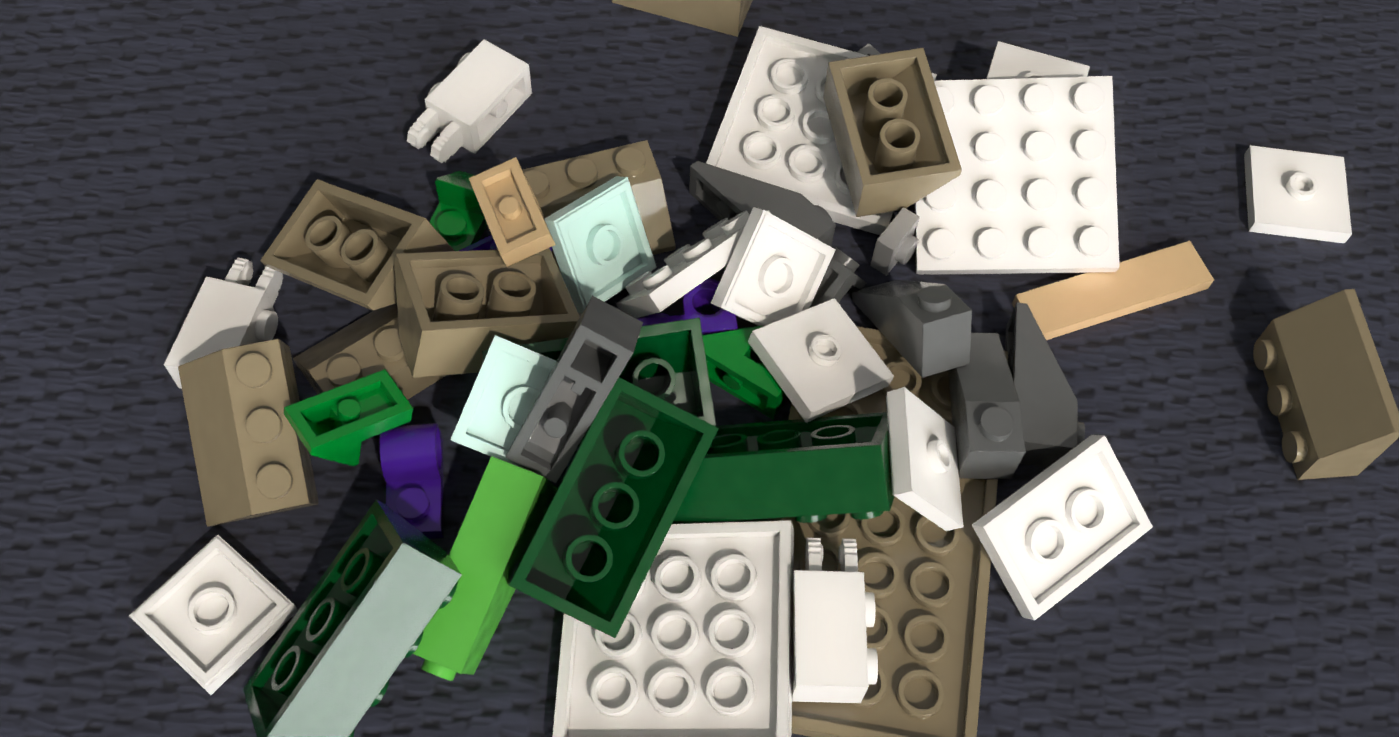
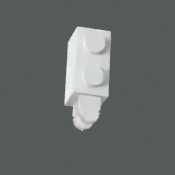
[407,39,532,163]
[164,257,283,389]
[792,537,878,703]

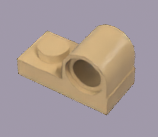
[469,157,555,267]

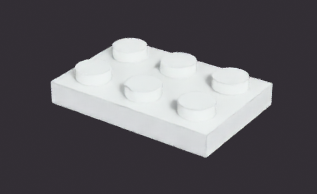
[616,210,771,318]
[972,435,1153,620]

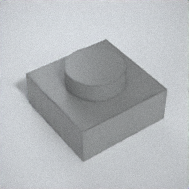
[870,207,920,276]

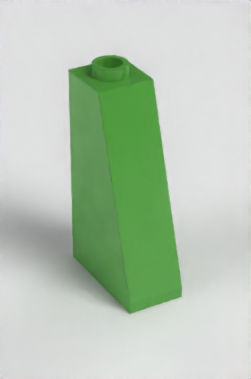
[413,456,558,681]

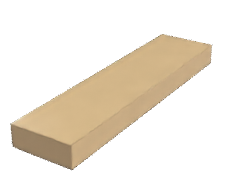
[1012,241,1214,340]

